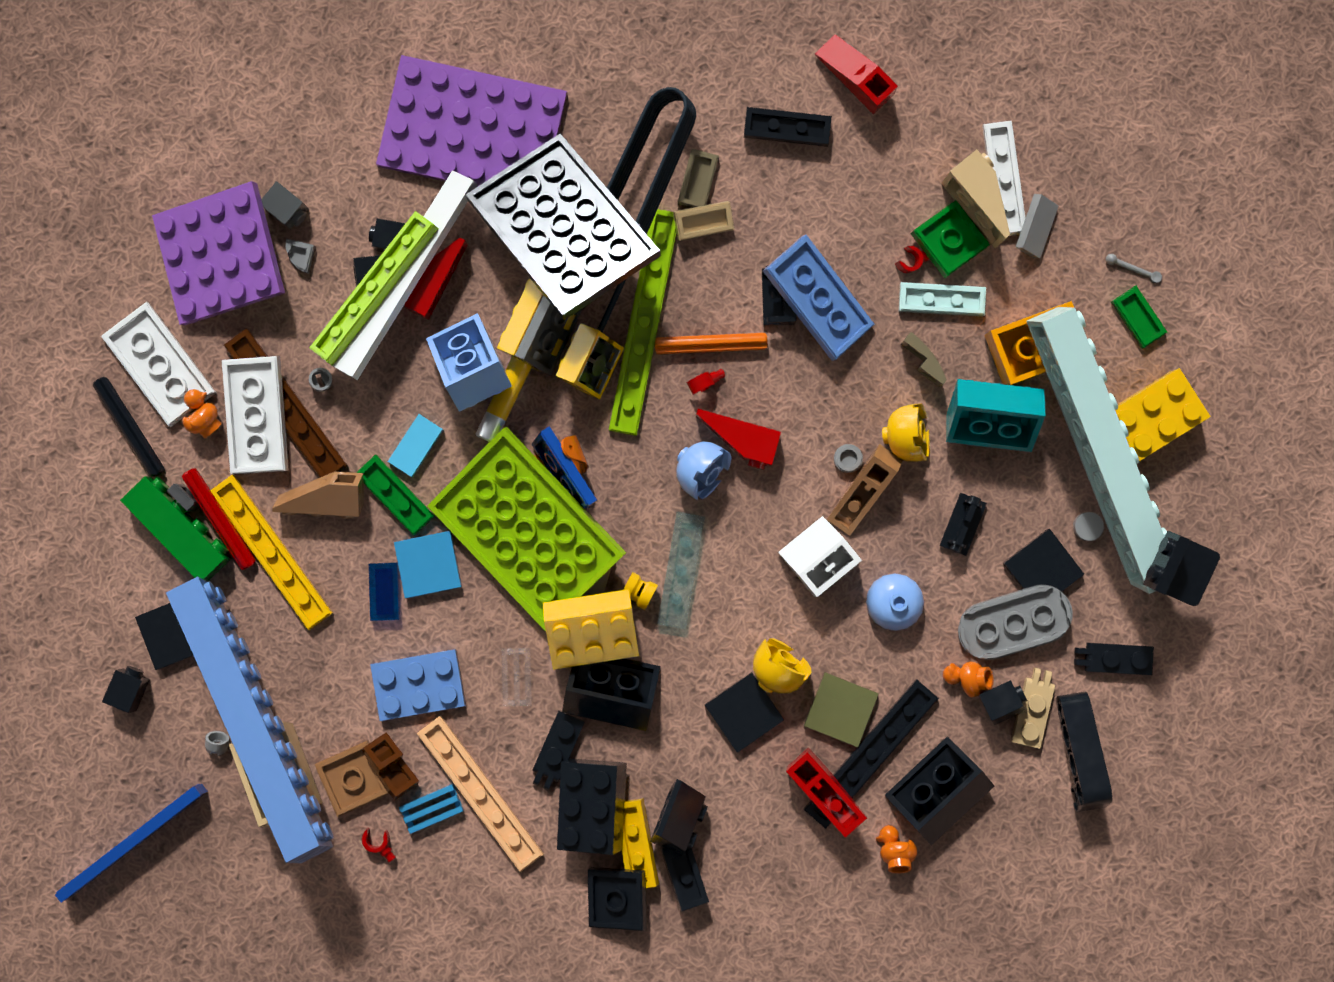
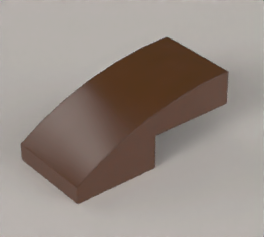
[362,732,419,801]

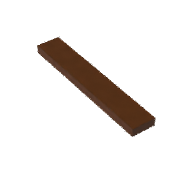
[224,328,348,477]

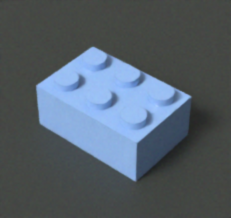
[426,313,512,412]

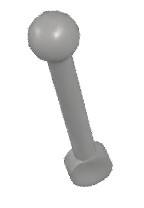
[1106,254,1162,283]

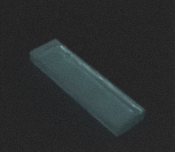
[657,512,705,629]

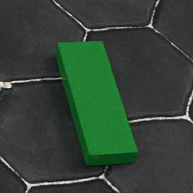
[356,454,435,536]

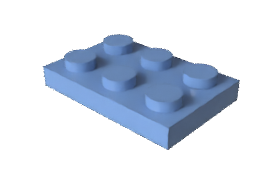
[370,649,466,721]

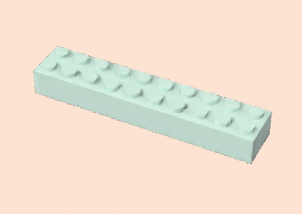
[1026,307,1167,594]

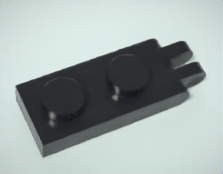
[1074,642,1154,675]
[532,710,585,791]
[660,847,709,912]

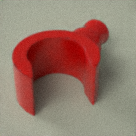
[895,246,929,273]
[686,369,725,395]
[362,828,396,863]

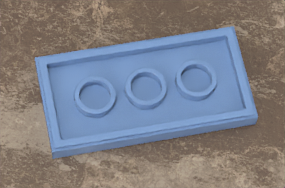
[763,235,875,361]

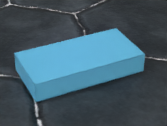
[387,414,444,477]

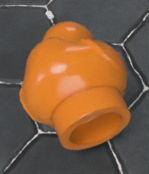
[182,389,222,439]
[943,661,994,698]
[876,825,918,874]

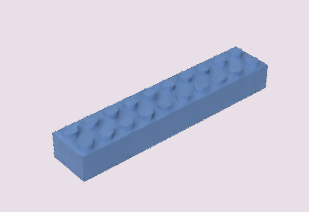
[166,577,334,863]

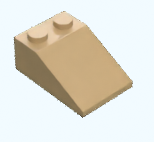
[941,150,1010,249]

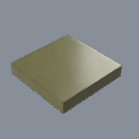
[804,672,879,747]

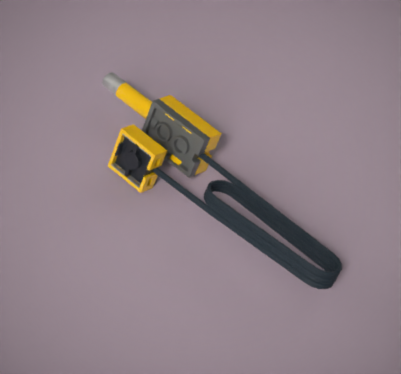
[476,87,696,442]

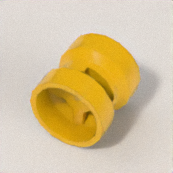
[623,572,658,610]

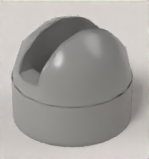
[309,368,332,392]
[205,731,229,756]

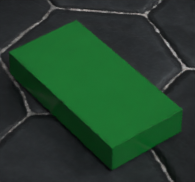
[1111,285,1168,349]

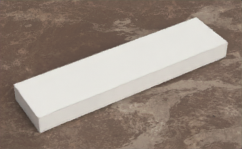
[982,121,1025,236]

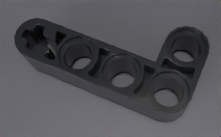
[1056,692,1112,812]

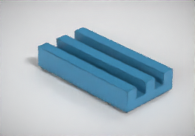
[399,784,464,834]

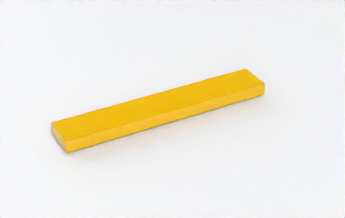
[211,475,333,630]

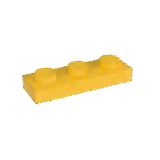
[621,798,659,888]

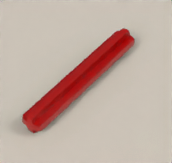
[182,468,256,570]

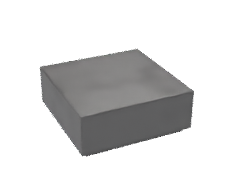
[167,483,200,512]

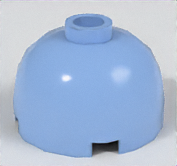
[676,441,732,500]
[866,573,924,631]

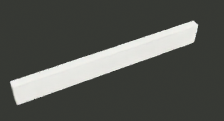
[333,171,478,380]

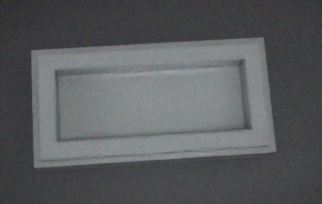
[1016,194,1059,259]

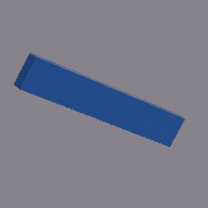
[55,784,208,903]

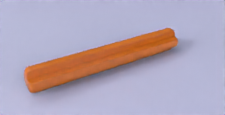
[655,333,768,354]

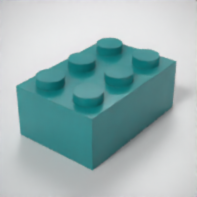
[946,379,1046,452]

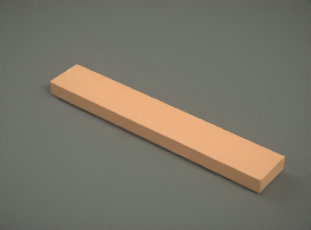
[417,715,544,872]

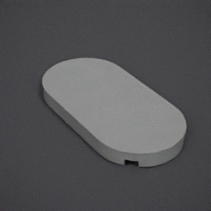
[958,585,1073,660]

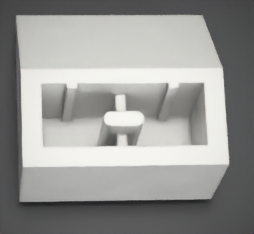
[778,516,862,597]

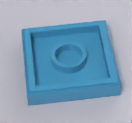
[394,531,462,598]

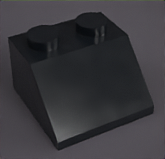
[650,779,708,854]

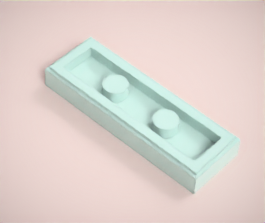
[898,282,986,316]

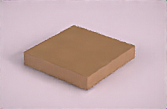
[314,740,389,817]

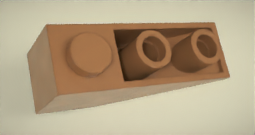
[272,472,364,519]

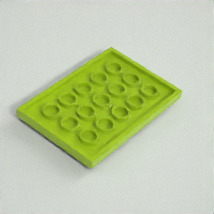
[427,427,626,631]

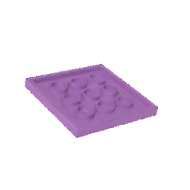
[152,181,285,325]

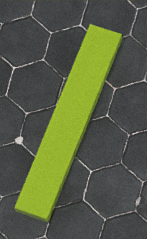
[309,211,439,366]

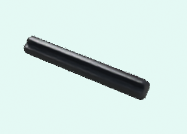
[93,377,165,477]

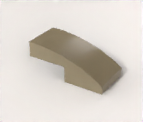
[901,332,946,387]

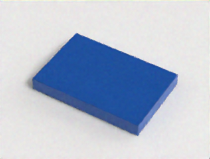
[532,426,597,510]

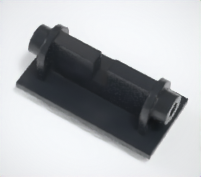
[939,493,987,556]

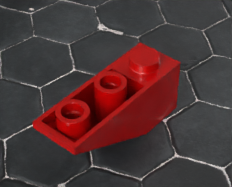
[815,34,898,115]

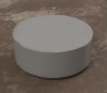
[834,444,863,473]
[1073,512,1104,541]

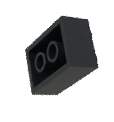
[557,759,627,855]

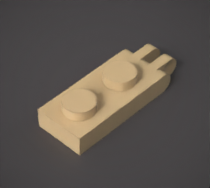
[1011,667,1055,749]

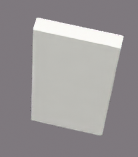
[101,302,216,427]
[222,356,289,474]

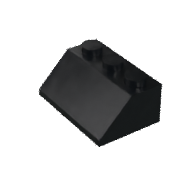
[562,658,661,731]
[885,736,994,846]

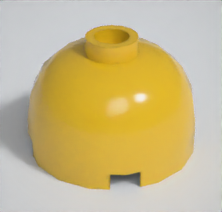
[882,403,930,462]
[753,638,812,694]

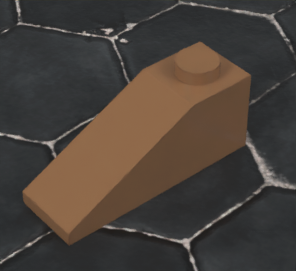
[827,444,903,536]

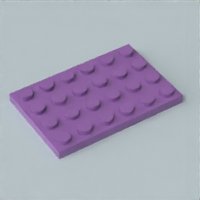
[376,55,567,187]

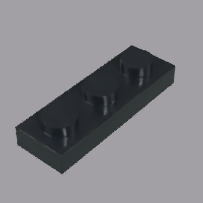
[743,107,832,147]

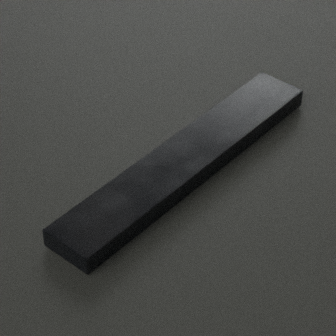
[804,679,939,829]

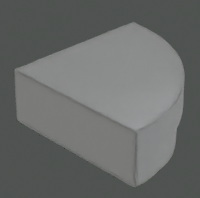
[286,239,315,274]

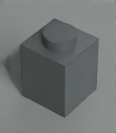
[261,181,308,230]

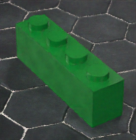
[120,476,231,582]

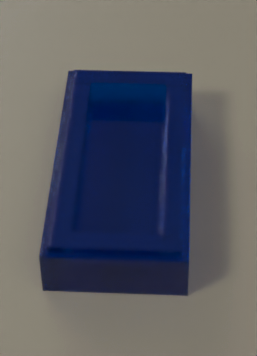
[369,562,400,621]

